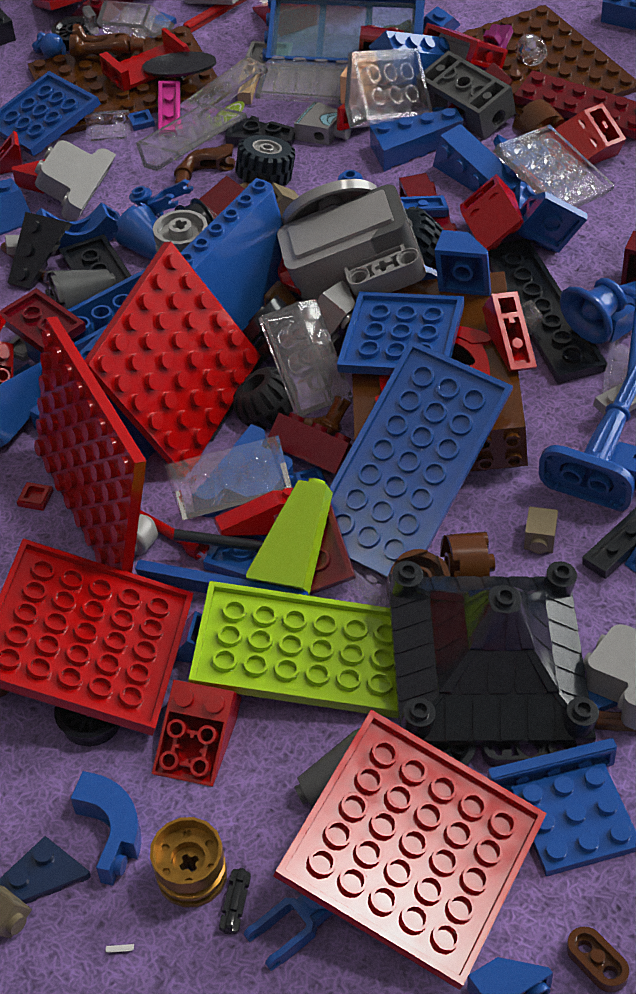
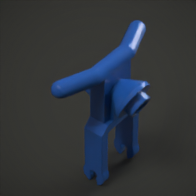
[129,179,193,218]
[244,894,334,971]

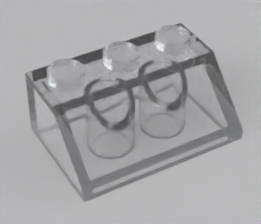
[96,0,175,38]

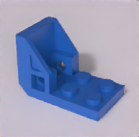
[515,181,587,253]

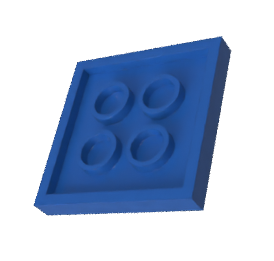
[511,762,636,877]

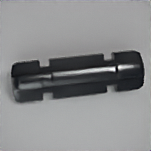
[219,868,251,935]

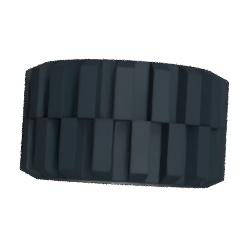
[235,135,296,186]
[405,206,443,266]

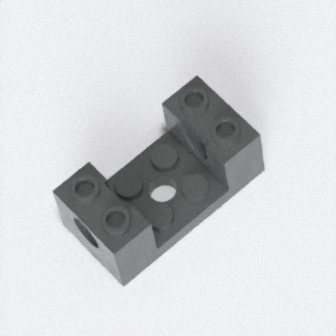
[417,51,516,140]

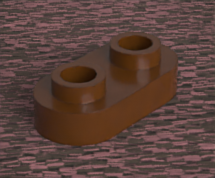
[567,927,629,992]

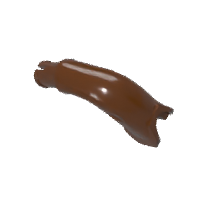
[174,144,236,187]

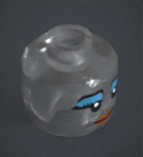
[515,34,547,66]

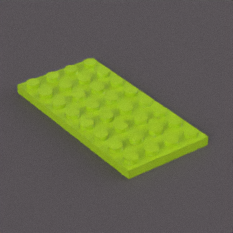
[188,581,398,718]

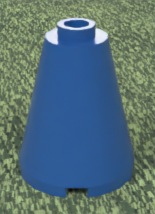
[113,203,158,260]

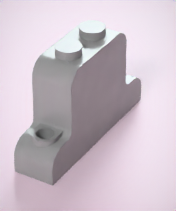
[34,140,116,222]
[583,624,636,730]

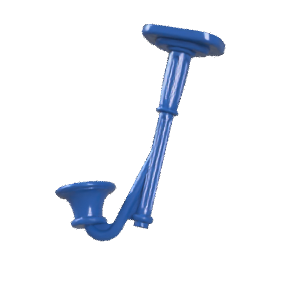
[538,278,636,511]

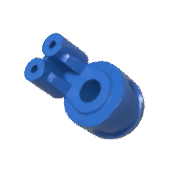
[32,32,66,59]

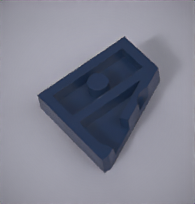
[0,836,91,904]

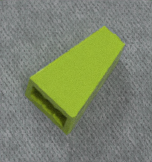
[246,478,333,595]

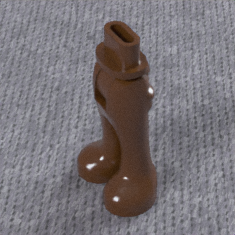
[69,24,145,57]

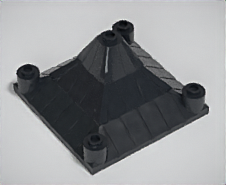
[388,561,599,745]

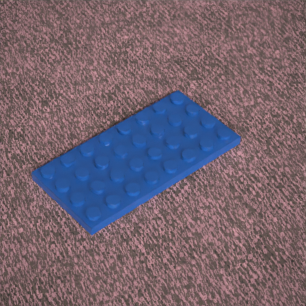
[329,340,513,578]

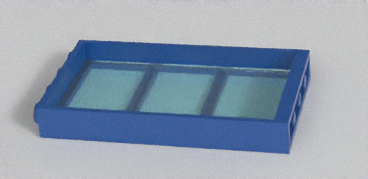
[262,0,425,73]

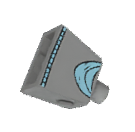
[294,101,351,145]

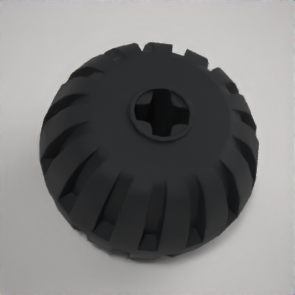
[233,367,298,430]

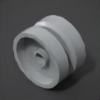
[153,210,208,253]

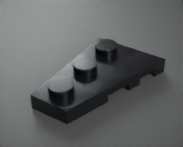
[8,212,72,289]

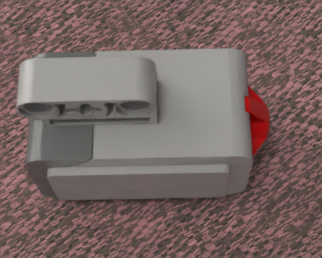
[277,184,426,312]

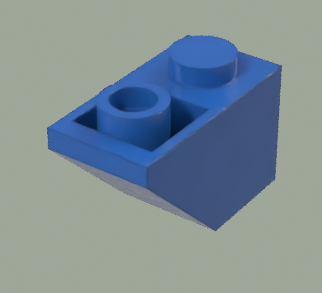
[467,957,553,994]

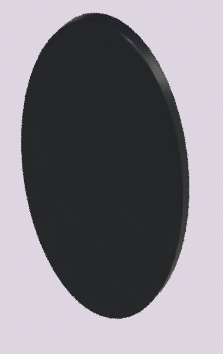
[142,51,216,82]

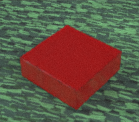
[16,482,54,511]

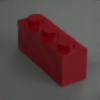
[265,412,352,474]

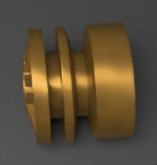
[150,817,227,907]

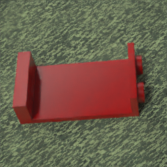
[423,23,508,70]
[99,28,190,92]

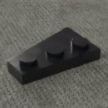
[225,113,295,146]

